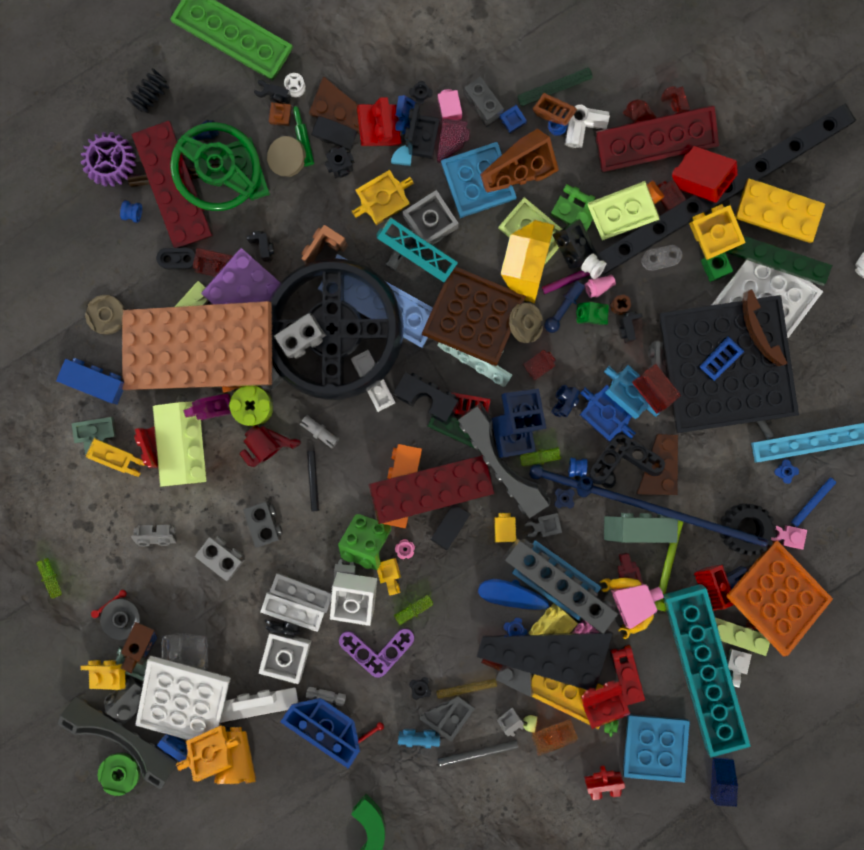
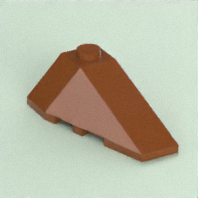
[480,129,559,193]

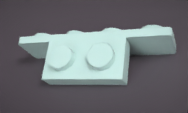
[437,342,512,387]

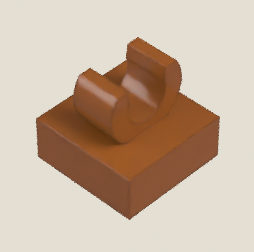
[269,102,292,126]

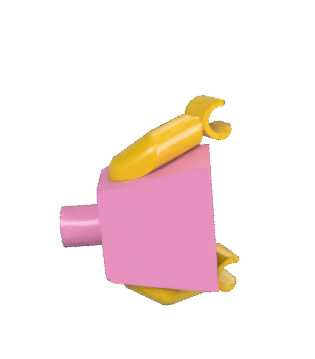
[600,578,664,639]

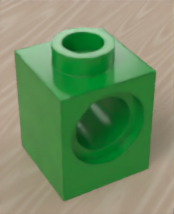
[701,252,733,282]

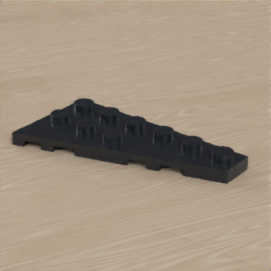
[476,632,613,690]

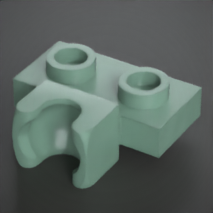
[71,417,116,455]

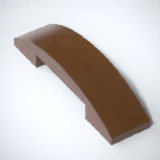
[742,289,787,366]

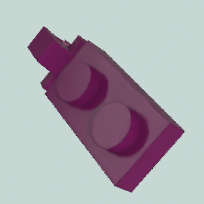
[183,394,231,420]

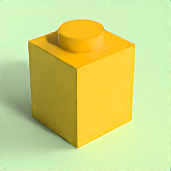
[494,513,516,542]

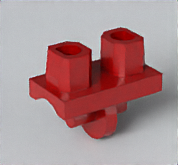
[584,766,625,800]

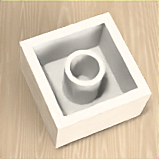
[330,572,377,626]
[259,632,312,684]

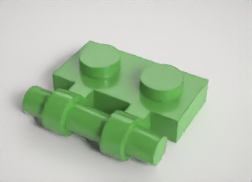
[550,184,596,231]

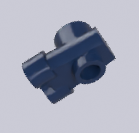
[551,385,580,418]

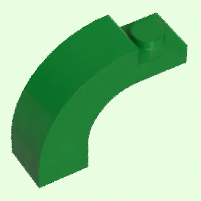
[351,794,386,850]

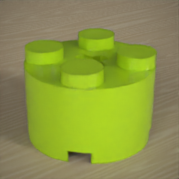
[229,386,273,427]

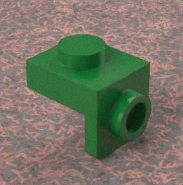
[576,302,609,325]

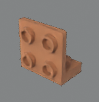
[302,225,348,264]

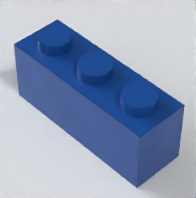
[56,357,124,405]

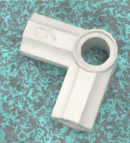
[565,105,610,148]

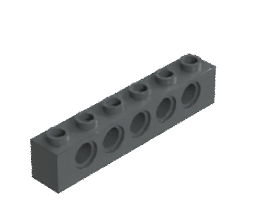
[503,538,618,634]

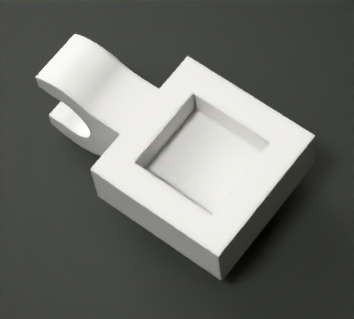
[727,649,752,687]

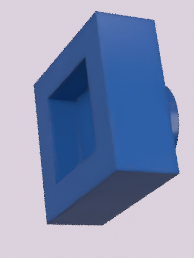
[499,105,527,134]

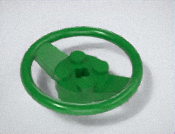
[170,122,260,211]

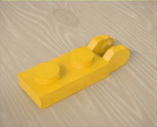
[85,438,144,477]

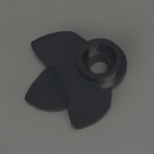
[264,619,301,637]

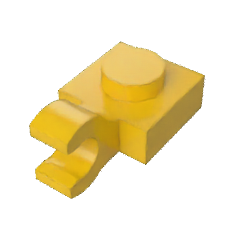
[377,558,401,595]

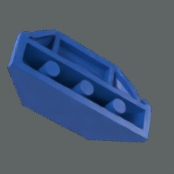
[280,698,360,769]

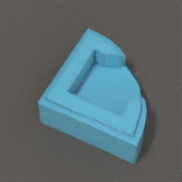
[391,145,412,166]

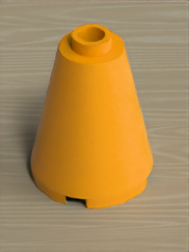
[214,727,256,784]

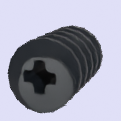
[126,68,170,113]

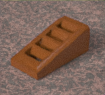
[533,93,577,126]

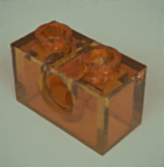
[531,719,578,756]

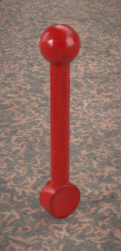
[91,590,127,618]
[358,722,384,743]

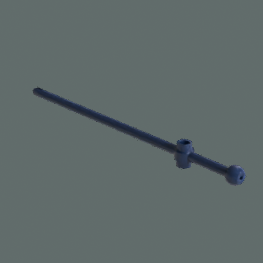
[529,464,768,547]

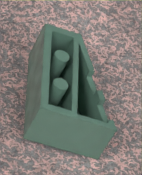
[604,513,678,543]

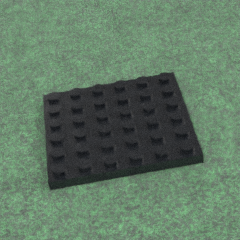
[659,295,799,433]

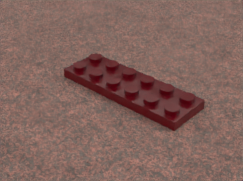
[595,105,719,172]
[131,121,213,248]
[369,455,494,524]

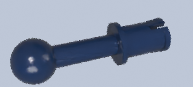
[544,280,586,333]

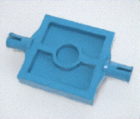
[604,365,661,419]

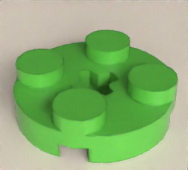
[97,753,140,796]

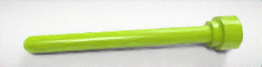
[654,520,683,611]

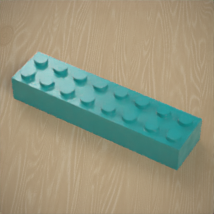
[663,584,751,757]

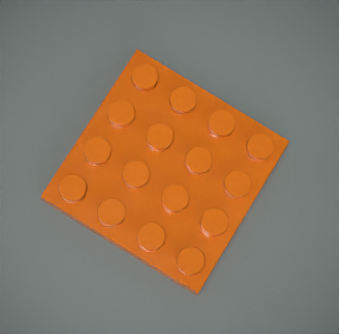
[726,540,833,657]

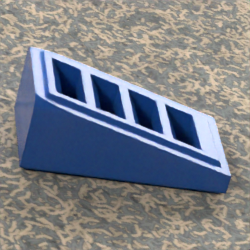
[699,336,744,381]

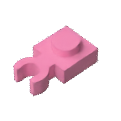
[771,525,807,550]

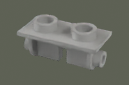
[131,524,176,547]

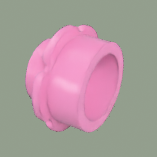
[395,539,415,559]

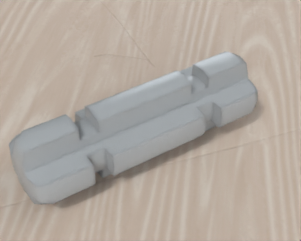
[306,687,346,706]

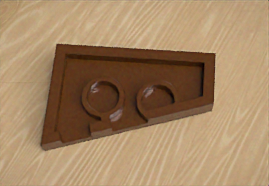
[309,76,360,134]
[636,434,678,495]

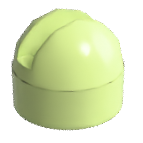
[523,715,538,733]

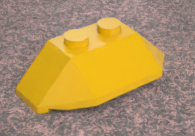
[501,220,555,303]

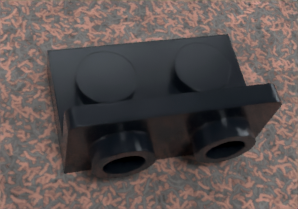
[553,219,597,269]

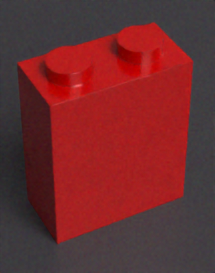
[672,146,738,203]

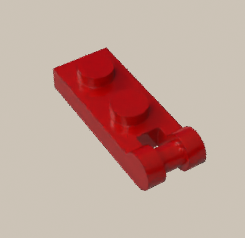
[610,645,645,705]

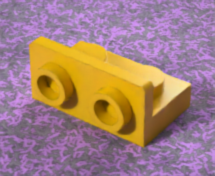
[81,660,125,690]

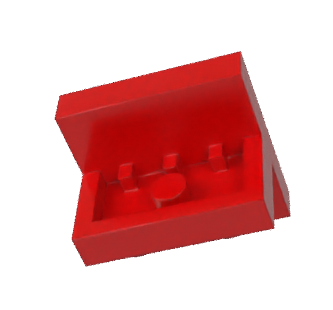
[357,97,401,146]

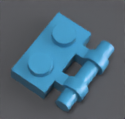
[398,729,440,748]

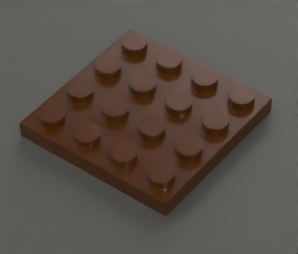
[422,266,526,366]

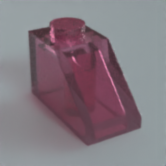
[437,118,470,163]

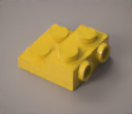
[689,204,746,260]

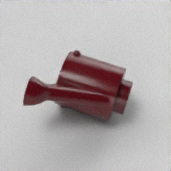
[239,425,302,467]

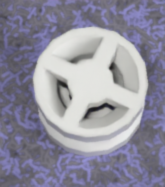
[284,73,306,97]
[581,254,607,279]

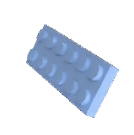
[318,254,433,348]

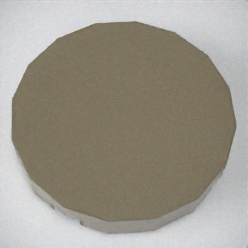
[267,136,306,177]
[85,295,125,335]
[509,303,543,343]

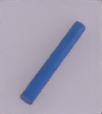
[790,477,837,528]

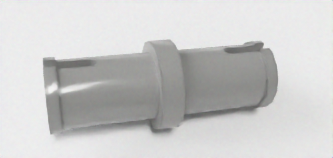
[300,415,339,449]

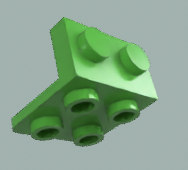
[338,514,391,570]

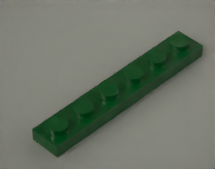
[725,235,833,286]

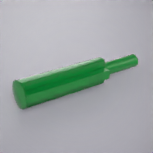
[293,106,315,167]

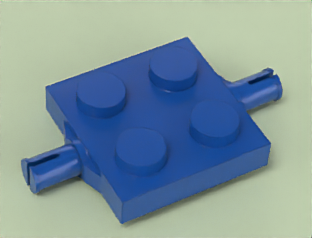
[579,385,636,441]

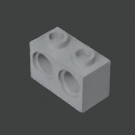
[275,313,326,359]
[194,536,245,581]

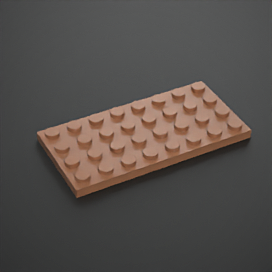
[122,301,272,390]

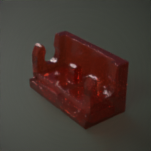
[193,248,233,277]
[632,364,681,414]

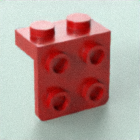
[581,681,630,729]

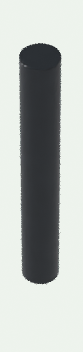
[307,451,319,512]

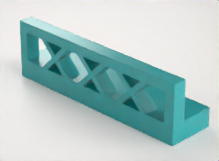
[376,217,458,282]

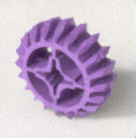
[81,132,136,187]

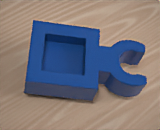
[395,95,416,134]

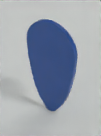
[478,579,549,610]

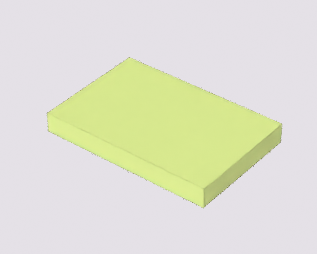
[588,181,659,241]
[498,197,563,264]

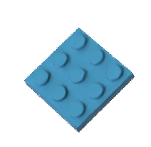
[441,142,517,218]
[623,714,690,783]

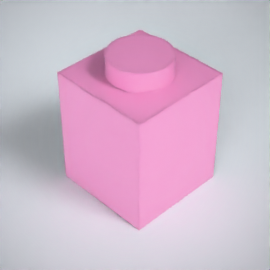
[438,89,462,123]

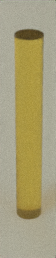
[436,678,497,699]

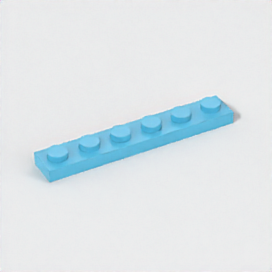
[751,423,864,463]

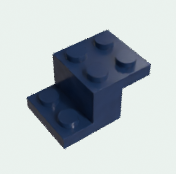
[492,389,547,458]

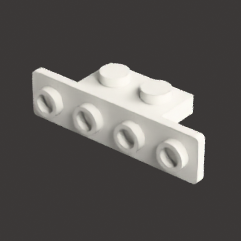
[221,687,299,722]

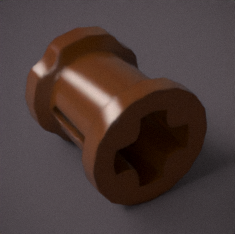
[610,295,631,315]

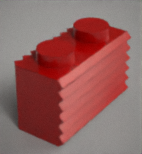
[694,565,734,610]

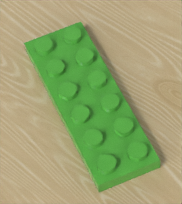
[170,0,293,81]

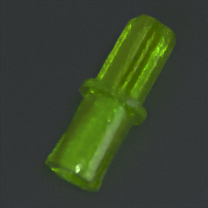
[520,447,561,466]
[36,558,62,599]
[394,595,433,626]

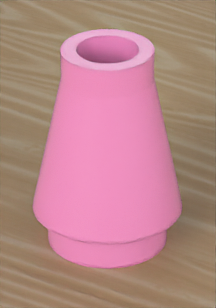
[584,274,616,298]

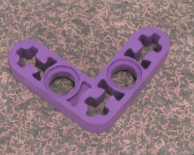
[339,628,414,678]

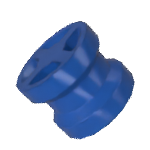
[120,200,142,223]
[568,457,587,478]

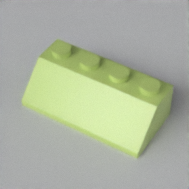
[153,401,206,487]

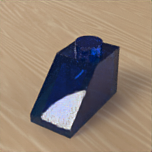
[710,758,738,807]

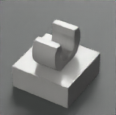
[334,559,355,580]
[497,707,524,737]

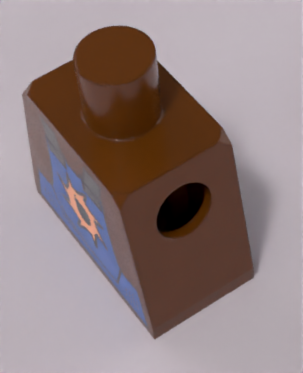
[120,622,158,674]

